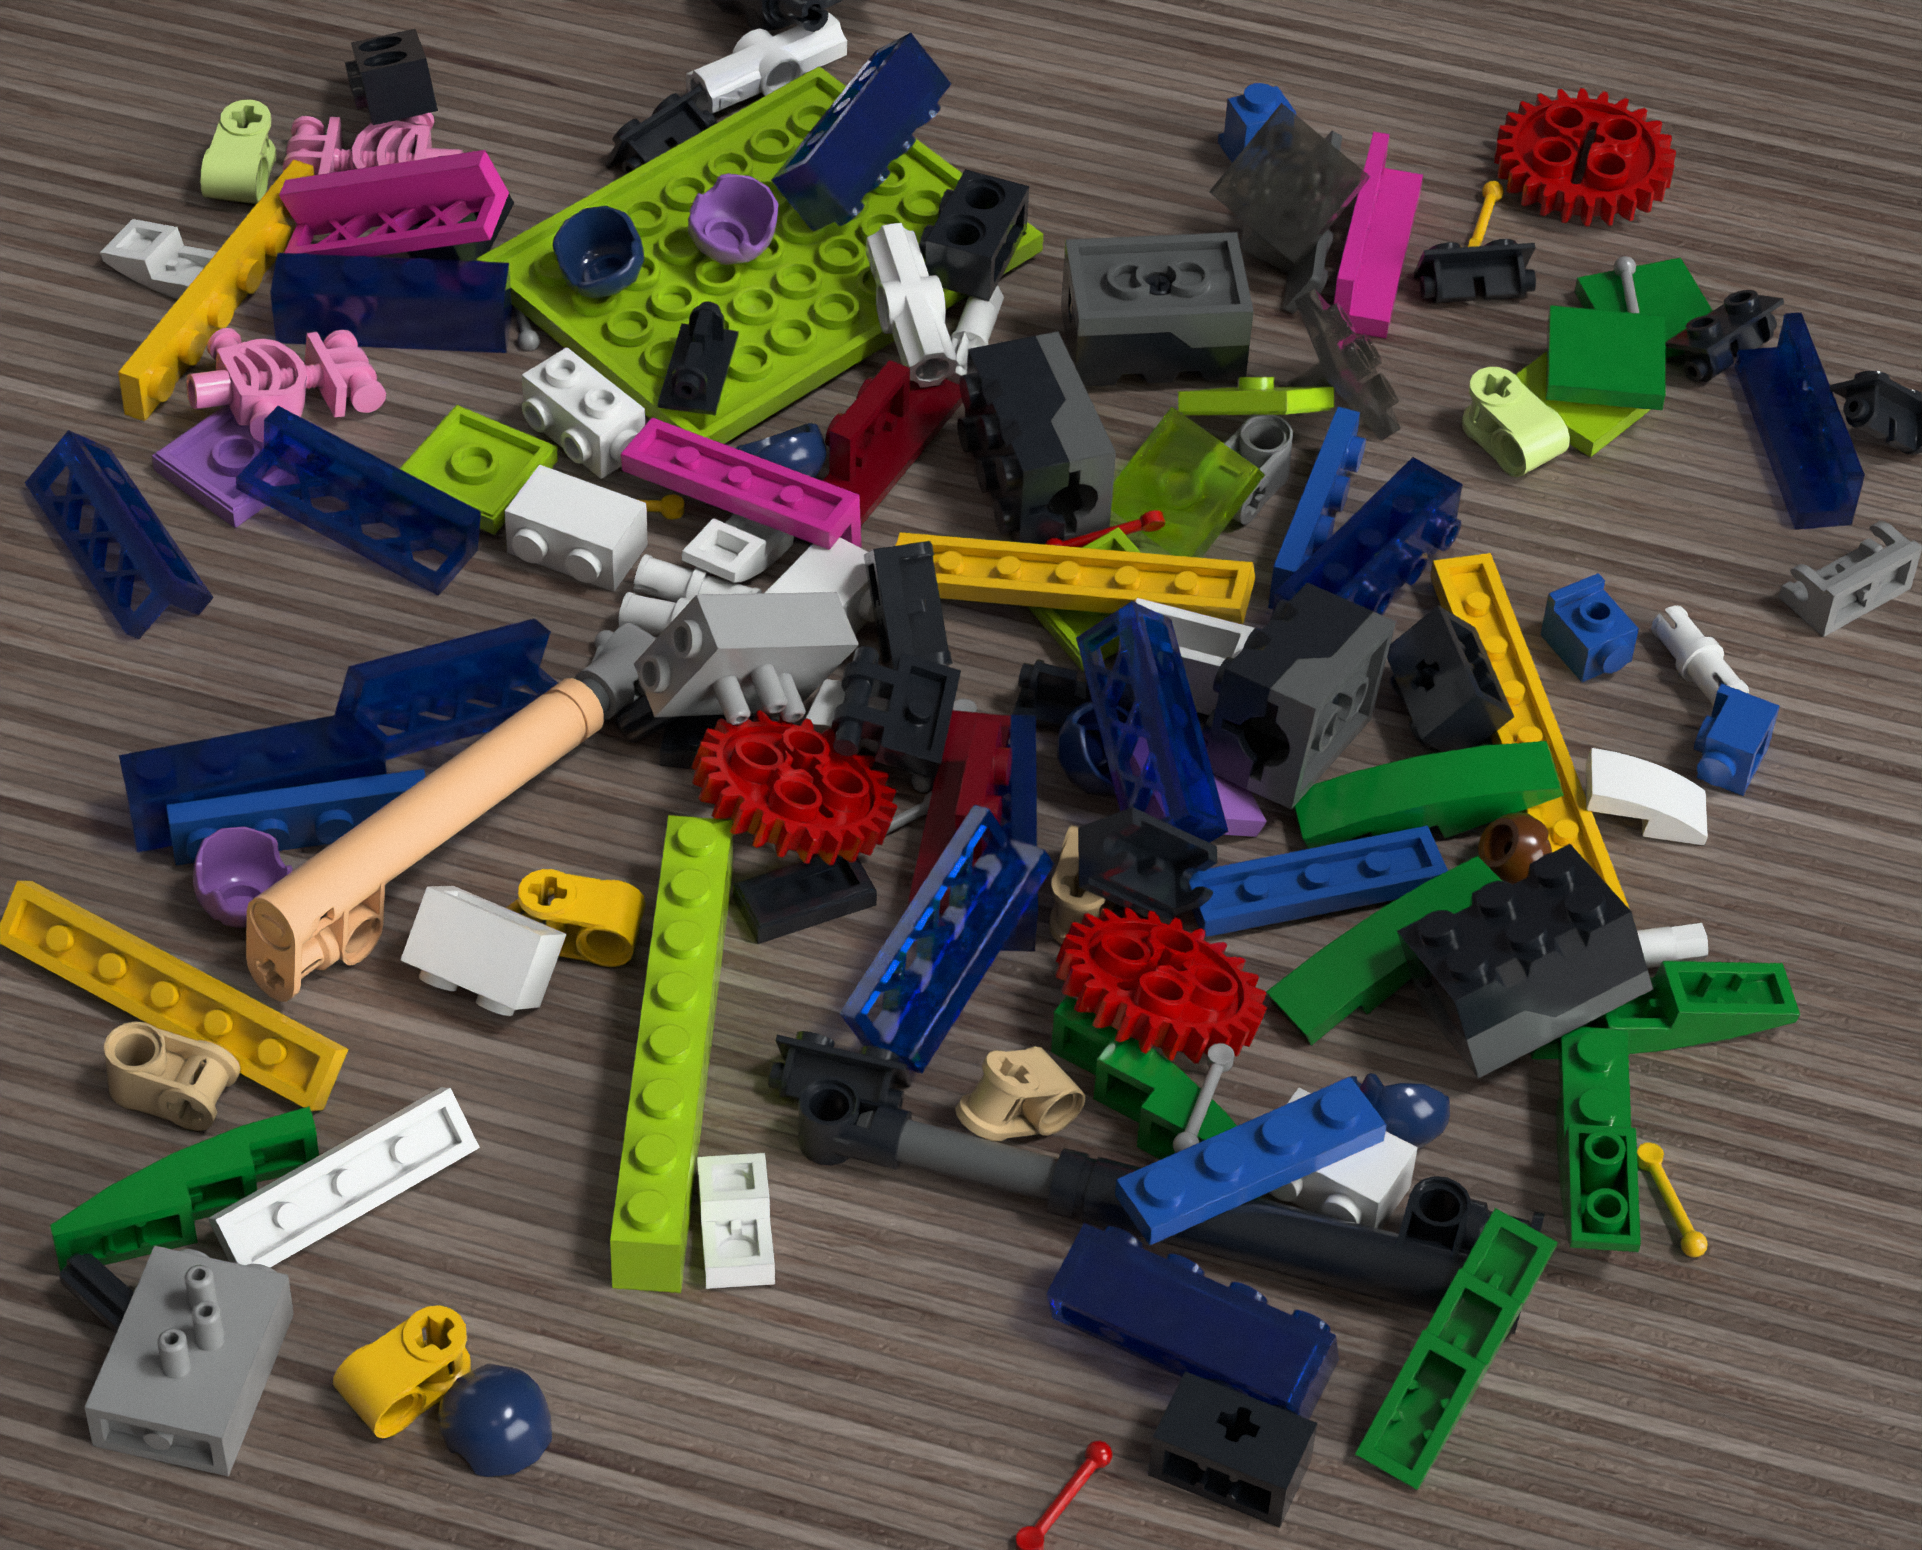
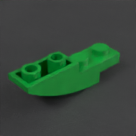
[1556,1027,1641,1252]

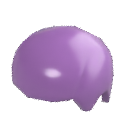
[688,173,779,265]
[193,826,293,929]

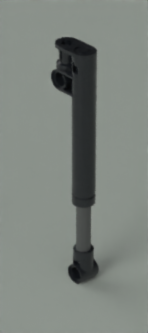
[798,1077,1545,1335]

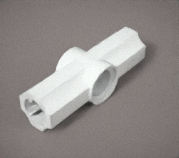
[686,13,847,114]
[865,223,957,387]

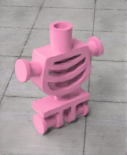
[283,113,463,175]
[186,328,386,443]

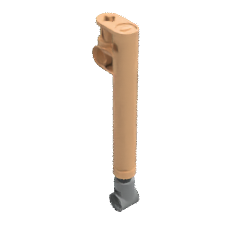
[246,623,656,1002]

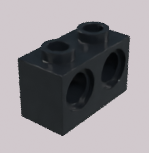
[345,29,438,125]
[919,169,1029,301]

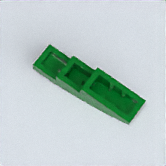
[1295,741,1564,849]
[1266,856,1502,1046]
[1529,961,1800,1059]
[1051,995,1260,1198]
[50,1106,319,1272]
[1355,1208,1558,1490]

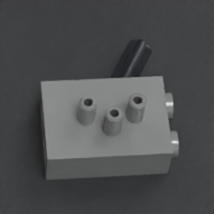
[616,592,859,743]
[59,1246,294,1477]

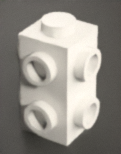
[521,347,645,479]

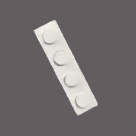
[208,1087,480,1267]

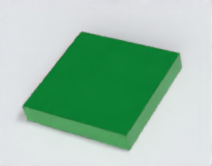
[1574,257,1713,358]
[1546,305,1666,410]

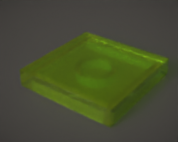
[1111,407,1265,558]

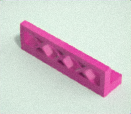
[1330,131,1423,338]
[279,150,509,268]
[621,417,862,550]

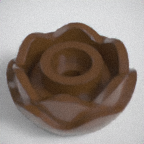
[1478,813,1552,885]

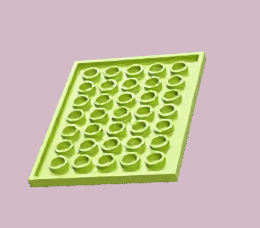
[476,66,1043,444]

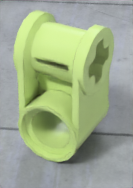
[200,100,276,204]
[1461,367,1570,478]

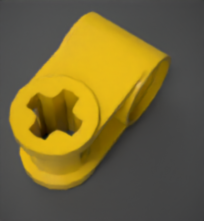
[518,869,646,967]
[333,1305,471,1438]

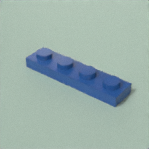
[1268,407,1366,610]
[167,769,426,866]
[1188,826,1448,938]
[1115,1077,1387,1245]

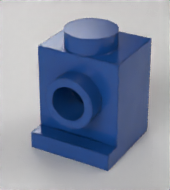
[1218,83,1296,176]
[1540,573,1639,682]
[1694,683,1780,796]

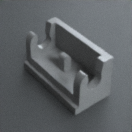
[1778,521,1922,637]

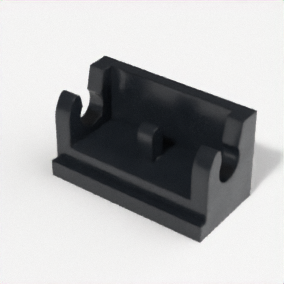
[864,541,953,670]
[1078,807,1218,924]

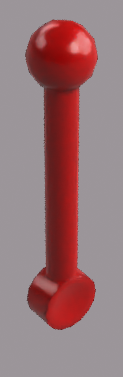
[1044,510,1165,548]
[1016,1440,1113,1550]

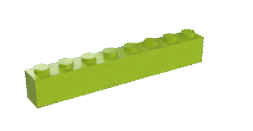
[610,815,733,1293]

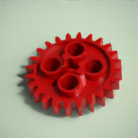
[1494,88,1676,226]
[692,710,897,865]
[1055,907,1267,1064]

